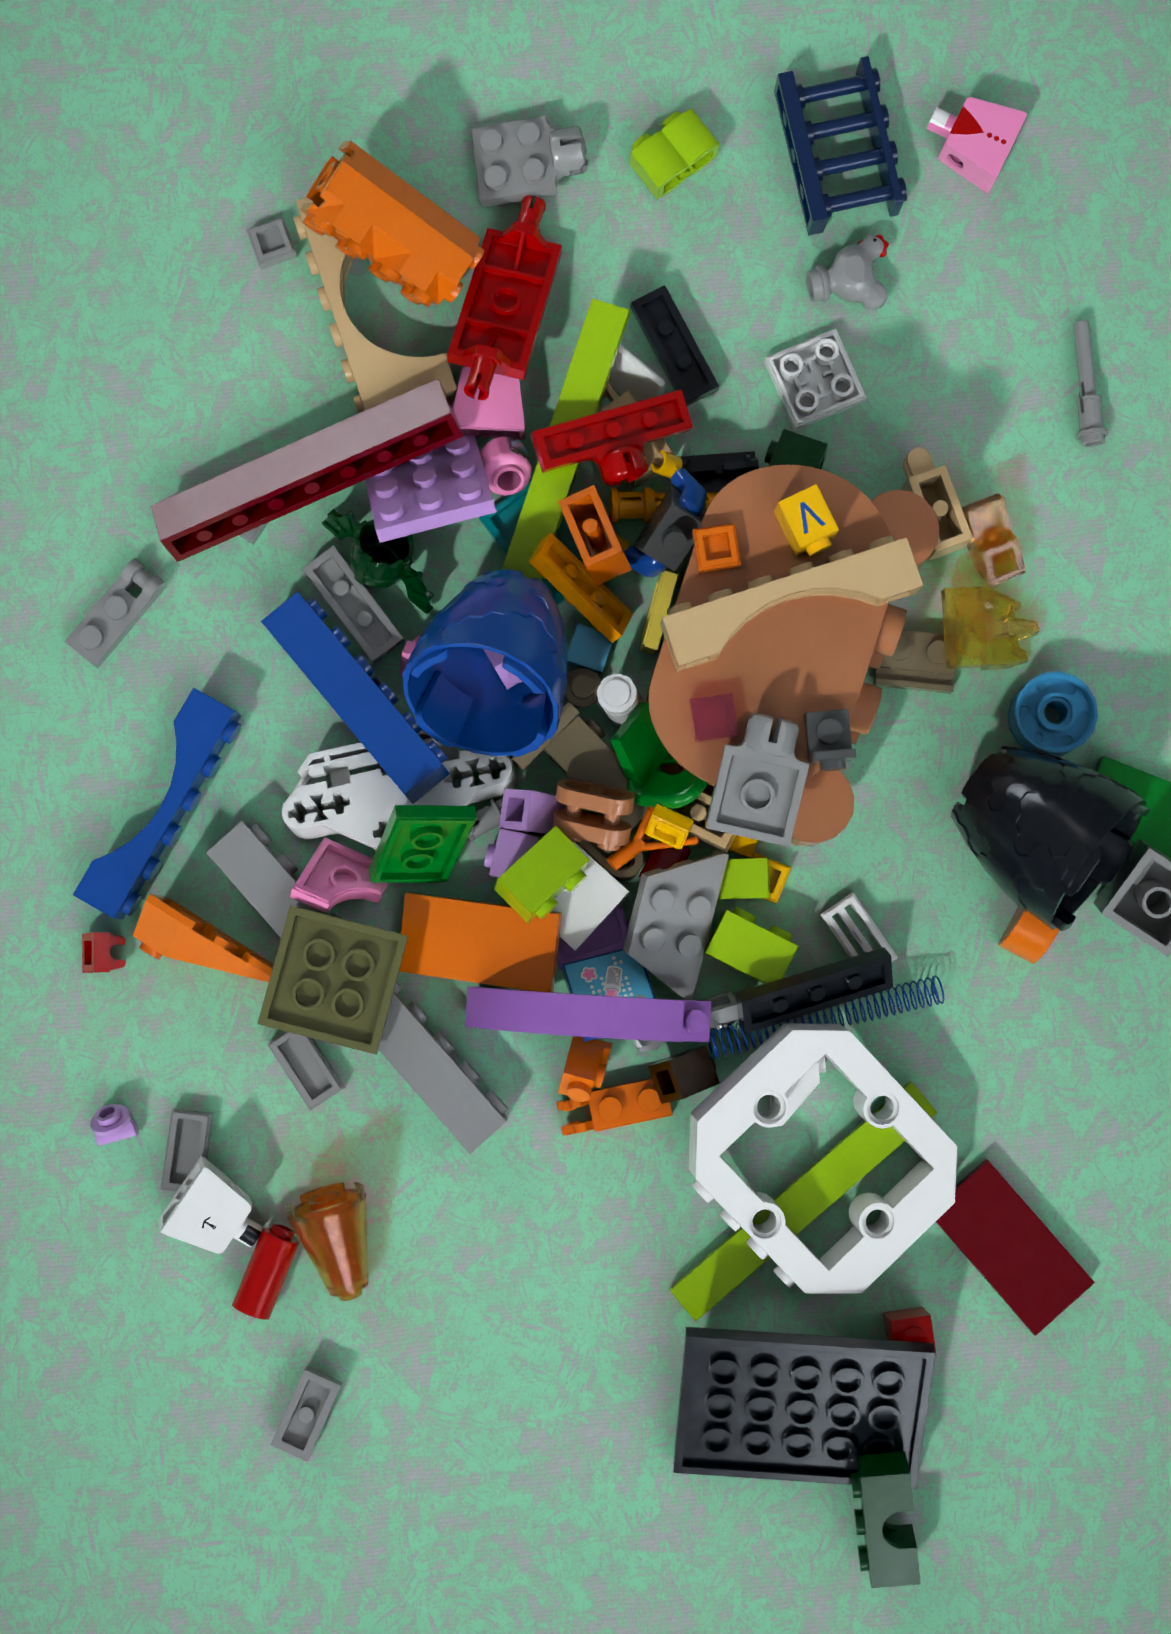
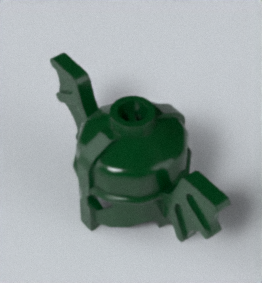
[322,509,434,614]

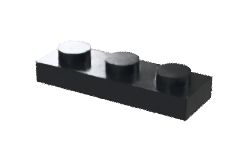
[630,285,719,406]

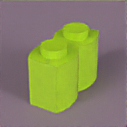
[629,108,720,199]

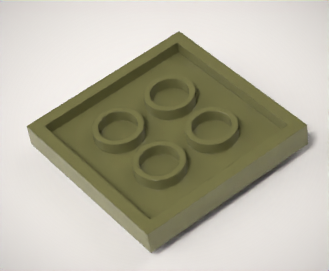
[257,906,409,1055]

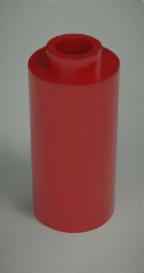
[232,1223,300,1320]

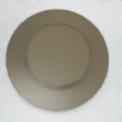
[564,668,601,708]

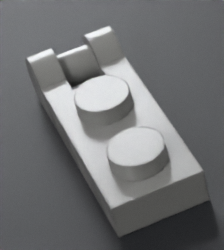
[64,558,166,668]

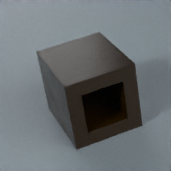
[648,1046,720,1104]

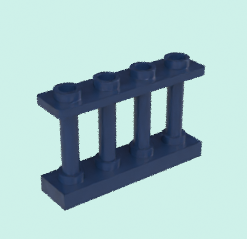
[774,56,907,236]

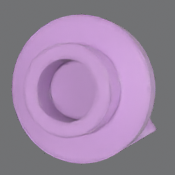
[90,1104,139,1146]

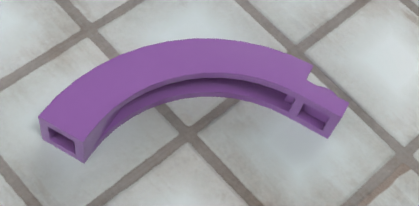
[465,986,711,1042]

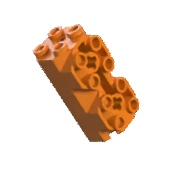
[301,140,484,307]

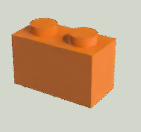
[558,485,632,586]

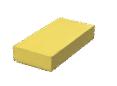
[638,571,678,655]

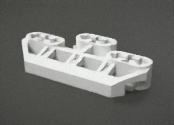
[282,730,516,851]

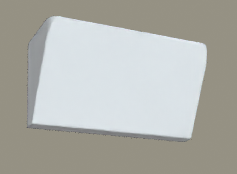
[608,344,665,402]

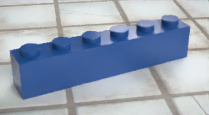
[261,591,450,804]

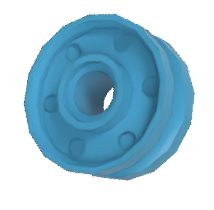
[1007,671,1098,757]

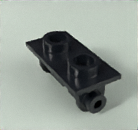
[679,451,759,492]

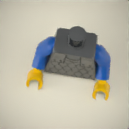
[617,450,707,578]

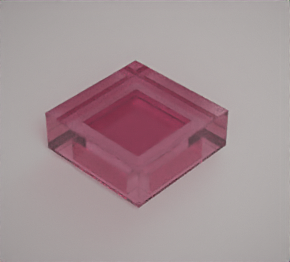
[689,693,738,743]

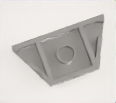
[623,851,729,1000]

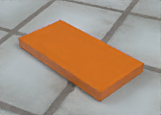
[399,892,562,992]

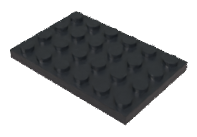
[673,1327,936,1489]

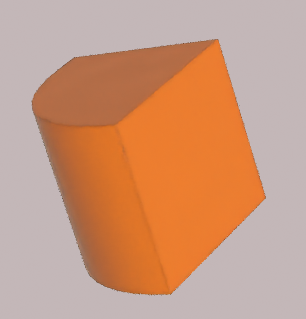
[998,907,1059,964]

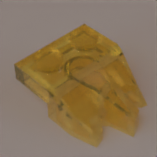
[941,587,1040,670]

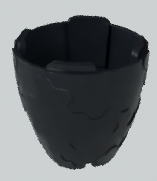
[951,746,1151,931]

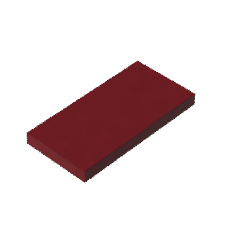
[936,1159,1095,1336]

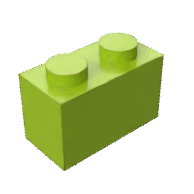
[494,825,589,923]
[704,907,798,984]

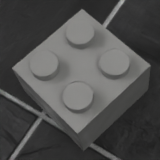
[1093,839,1171,957]

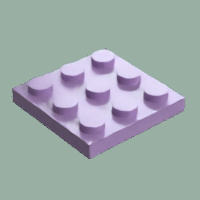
[365,434,496,543]

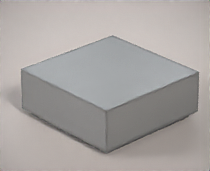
[246,217,297,270]

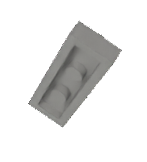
[302,545,405,664]

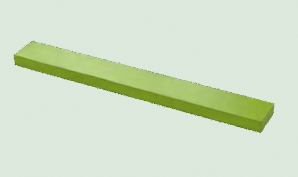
[502,298,631,581]
[669,1081,938,1322]

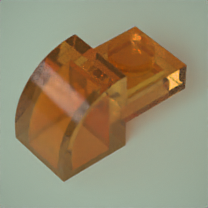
[962,493,1026,587]

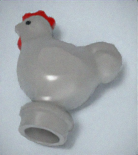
[806,234,889,310]

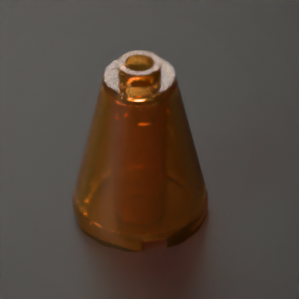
[285,1182,369,1301]

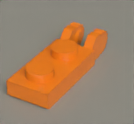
[556,1078,673,1135]

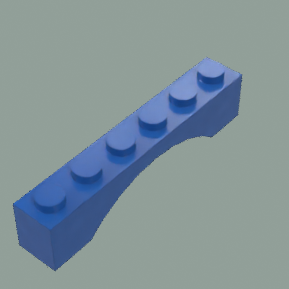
[73,687,241,920]

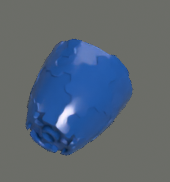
[402,569,567,757]

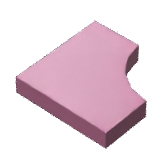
[290,837,390,914]

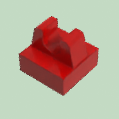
[82,932,126,973]

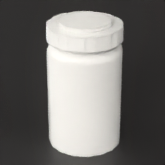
[597,674,644,726]

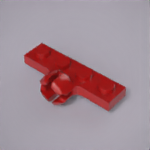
[530,390,693,486]

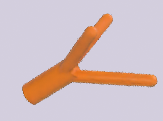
[606,807,699,871]

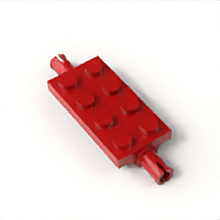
[448,195,562,400]

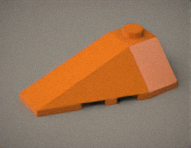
[132,894,274,982]

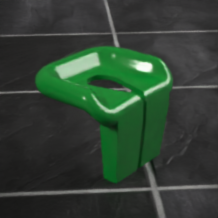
[610,702,709,809]

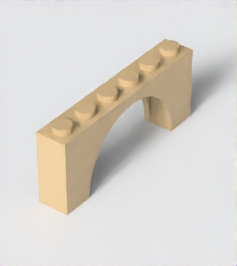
[293,197,457,414]

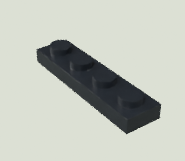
[736,947,893,1034]

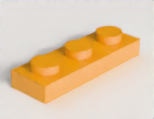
[528,533,633,643]

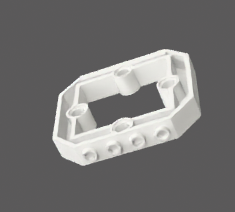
[689,1023,957,1294]

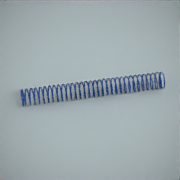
[708,975,944,1059]

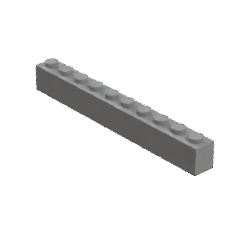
[206,821,508,1154]

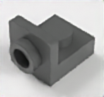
[804,709,856,771]

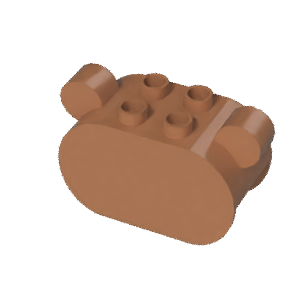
[646,465,940,847]

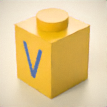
[774,484,839,557]

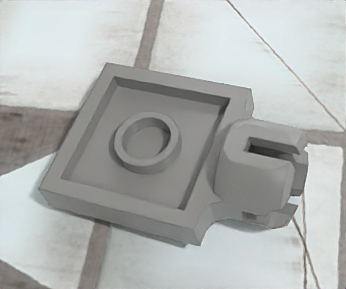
[471,115,588,208]
[705,713,809,847]

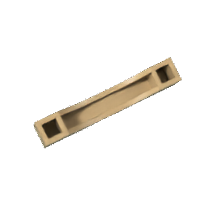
[660,536,924,672]

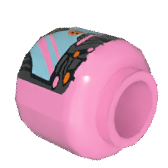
[480,436,532,496]

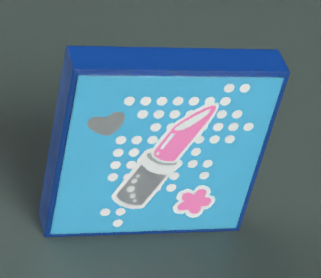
[562,949,655,1042]

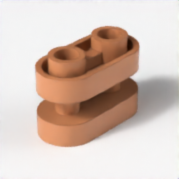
[552,779,635,851]

